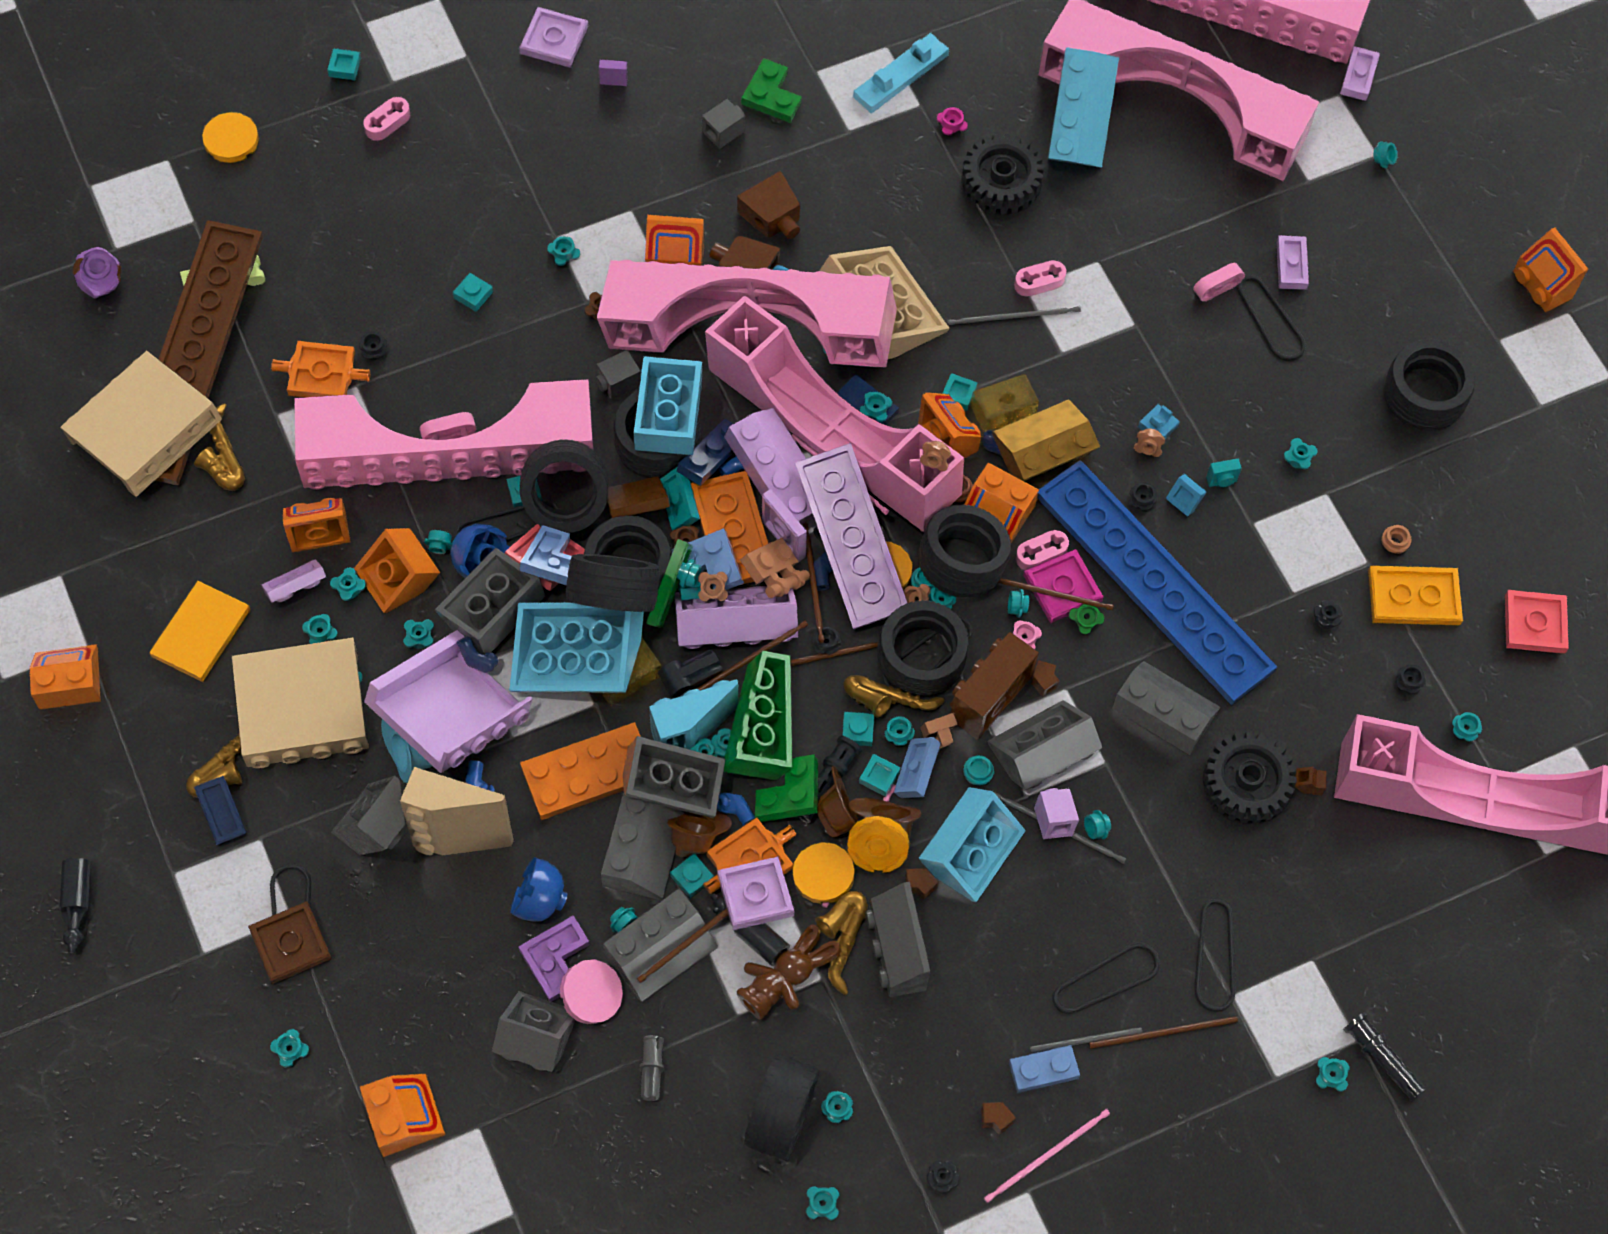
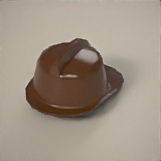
[818,766,860,837]
[848,797,921,840]
[667,811,732,857]

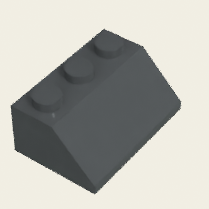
[435,548,545,655]
[1112,661,1221,755]
[987,700,1102,790]
[622,736,725,818]
[331,776,405,855]
[601,793,685,900]
[865,881,930,998]
[603,889,718,1004]

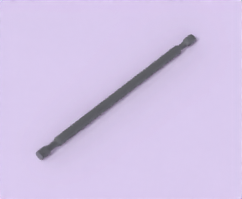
[948,306,1081,325]
[994,791,1126,864]

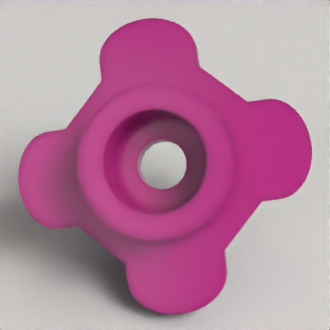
[937,107,968,135]

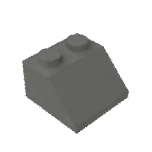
[492,991,575,1072]

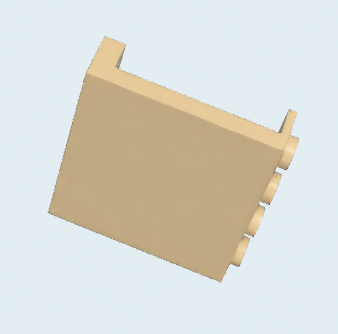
[60,351,222,497]
[232,638,369,768]

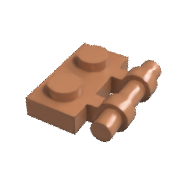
[740,538,810,598]

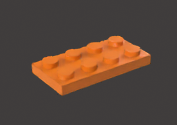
[690,471,768,585]
[520,722,641,820]

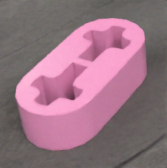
[364,97,410,141]
[1014,261,1066,296]
[1193,263,1245,301]
[420,412,476,440]
[1015,530,1069,570]

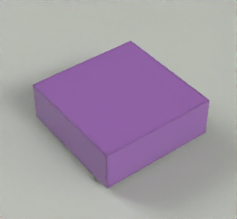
[599,60,628,86]

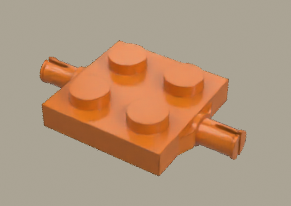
[271,341,371,398]
[703,817,796,894]

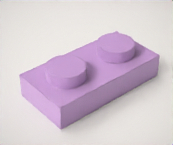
[1340,46,1380,101]
[1277,236,1309,290]
[262,559,326,602]

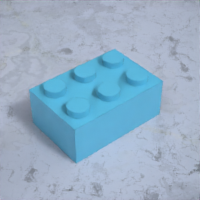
[634,357,702,455]

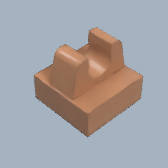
[920,713,957,749]

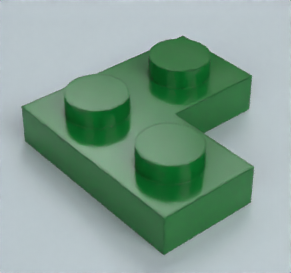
[741,58,802,123]
[755,754,818,822]

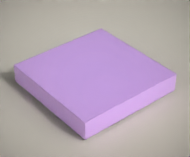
[520,7,588,68]
[762,489,807,562]
[717,857,794,930]

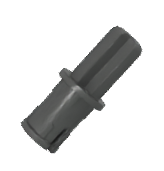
[639,1035,664,1101]

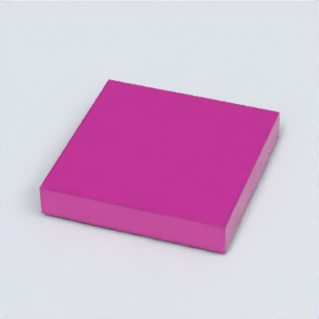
[1023,549,1103,624]

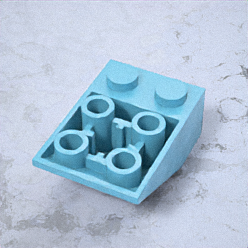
[649,679,738,750]

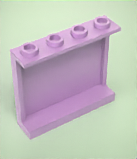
[364,630,533,773]

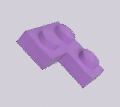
[518,916,590,1002]

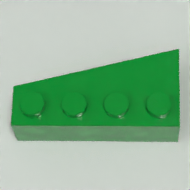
[723,651,792,780]

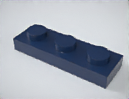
[676,419,734,486]

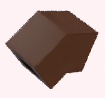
[1031,660,1060,698]
[1295,766,1326,796]
[905,868,939,900]
[981,1102,1016,1135]

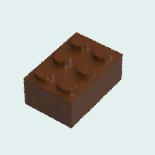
[950,632,1039,740]

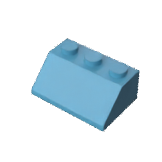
[919,787,1026,902]

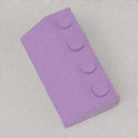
[724,408,814,525]
[674,586,798,649]

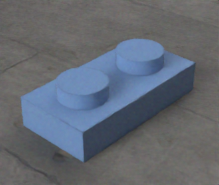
[894,737,941,798]
[1009,1045,1080,1093]

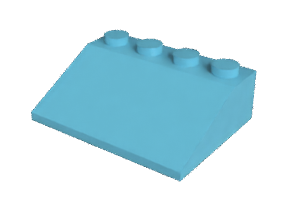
[509,603,644,693]

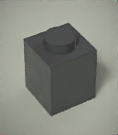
[702,99,745,149]
[595,350,641,400]

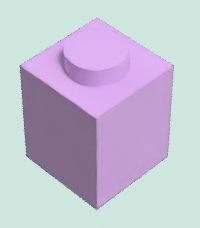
[1034,788,1079,839]

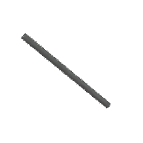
[1030,1027,1142,1053]

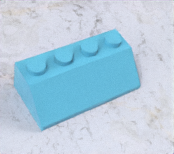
[1048,47,1119,167]

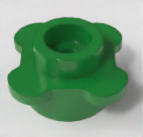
[1069,604,1104,634]

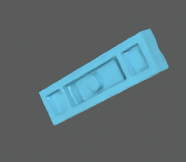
[853,33,949,114]

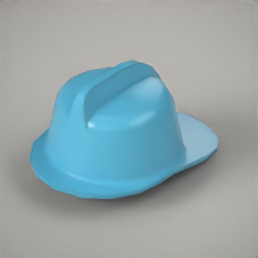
[381,719,432,783]

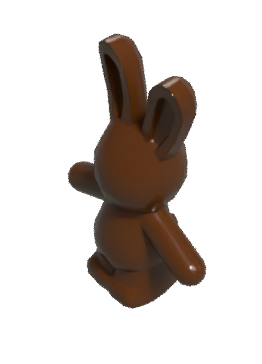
[736,925,841,1020]

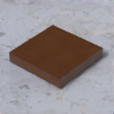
[606,477,670,519]
[248,901,331,984]

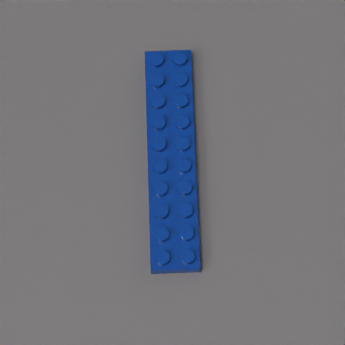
[1037,460,1277,705]

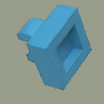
[1138,404,1180,439]
[1166,474,1206,516]

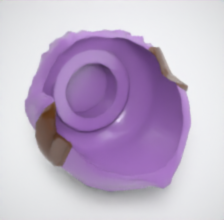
[73,247,122,299]

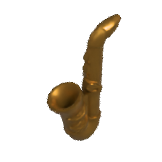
[194,403,245,491]
[843,675,945,718]
[186,733,243,798]
[815,891,868,995]

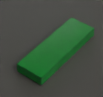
[646,539,693,628]

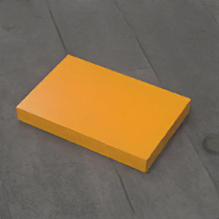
[1368,566,1463,625]
[149,581,251,682]

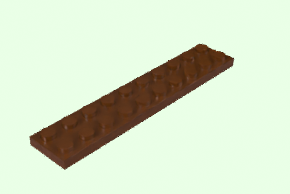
[154,220,263,486]

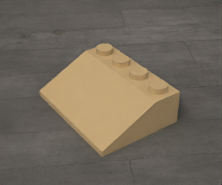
[820,246,950,359]
[400,767,514,856]

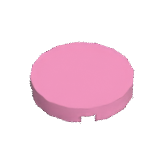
[560,959,623,1025]

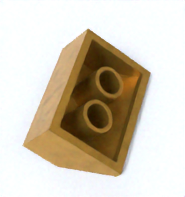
[992,399,1100,481]

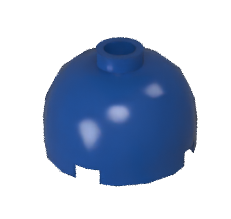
[450,524,510,578]
[510,857,567,922]

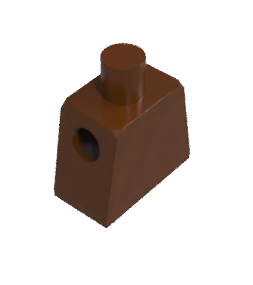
[737,171,800,239]
[709,236,780,270]

